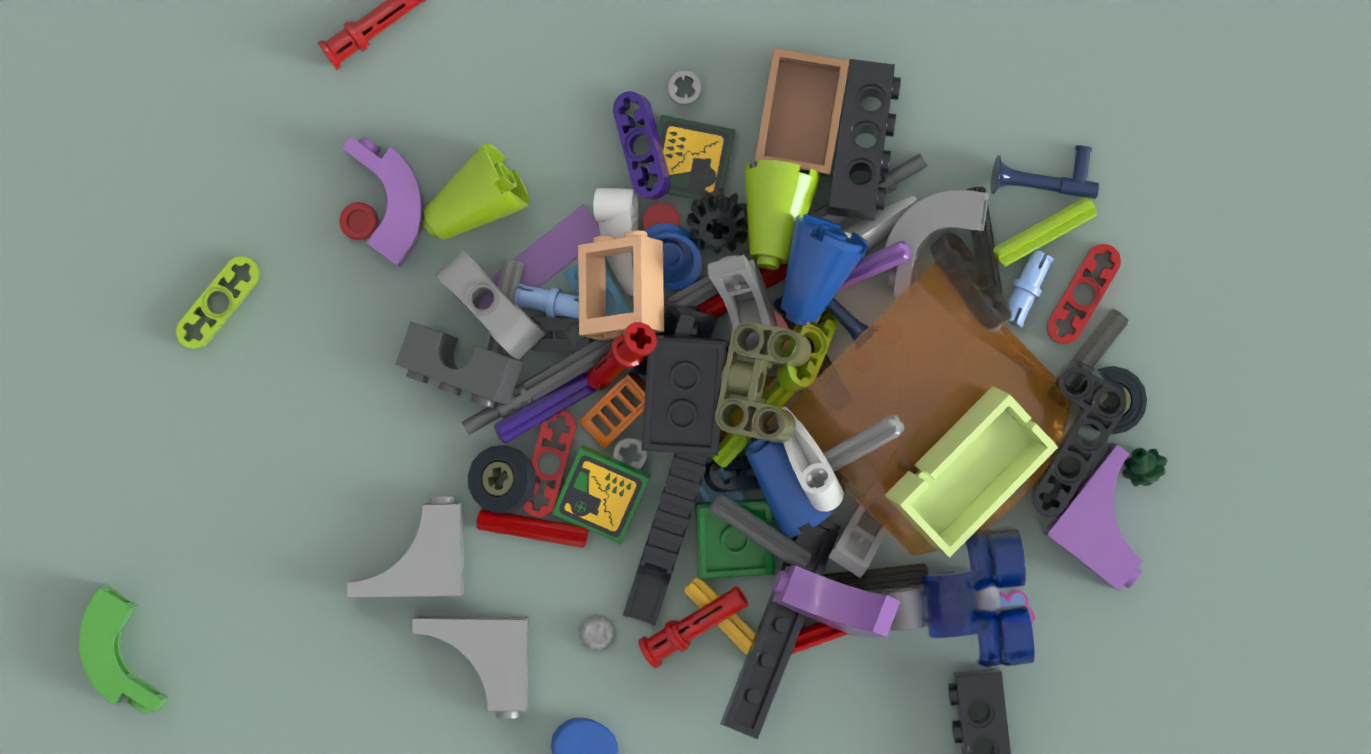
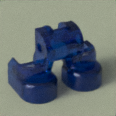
[920,527,1035,667]

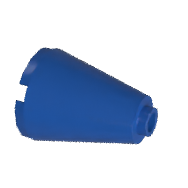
[781,214,869,326]
[745,430,845,537]

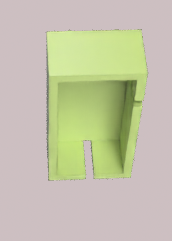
[885,386,1058,558]

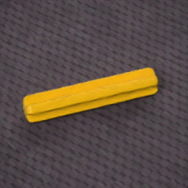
[684,577,755,655]

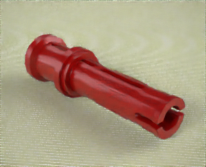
[317,0,427,70]
[587,322,657,391]
[638,586,749,668]

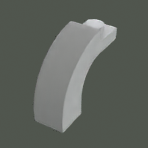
[885,190,989,298]
[707,255,778,378]
[828,444,921,578]

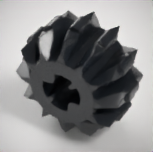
[686,187,748,255]

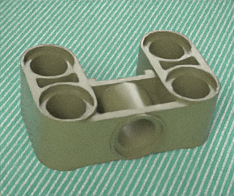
[715,322,811,443]

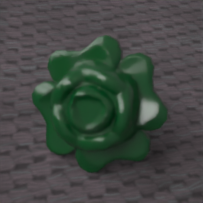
[1122,448,1168,486]

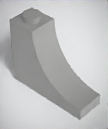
[347,496,464,598]
[412,616,529,718]

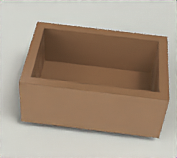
[754,48,849,177]

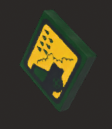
[647,115,735,201]

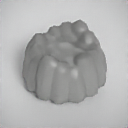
[579,615,615,651]

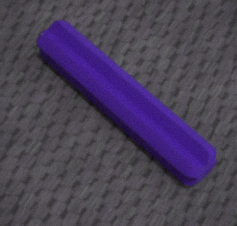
[494,372,598,443]

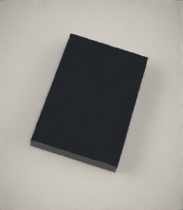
[641,335,727,456]

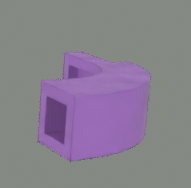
[342,136,424,267]

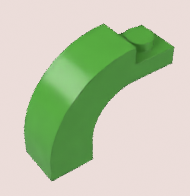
[79,585,168,714]

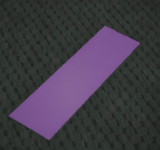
[479,204,601,309]

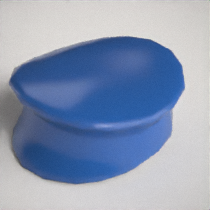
[645,223,703,290]
[551,718,618,754]

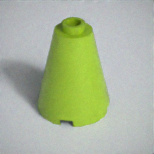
[422,143,530,240]
[744,160,821,270]

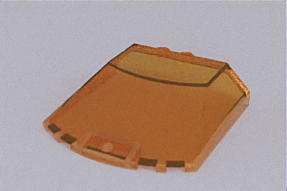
[788,259,1071,556]

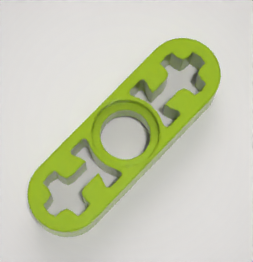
[176,256,261,349]
[777,309,839,393]

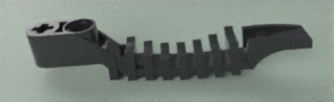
[623,342,730,626]

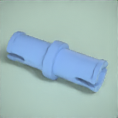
[1000,250,1054,328]
[514,283,579,319]

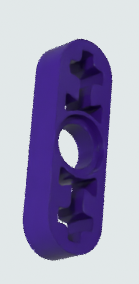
[613,91,671,200]

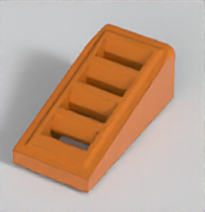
[579,372,646,449]

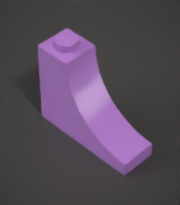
[1043,443,1143,591]
[772,566,901,637]

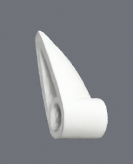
[593,188,639,296]
[841,196,918,254]
[776,406,844,512]

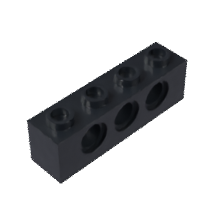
[829,59,901,221]
[948,668,1011,754]

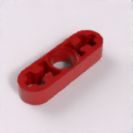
[1046,244,1121,344]
[523,410,577,517]

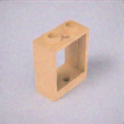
[578,231,664,340]

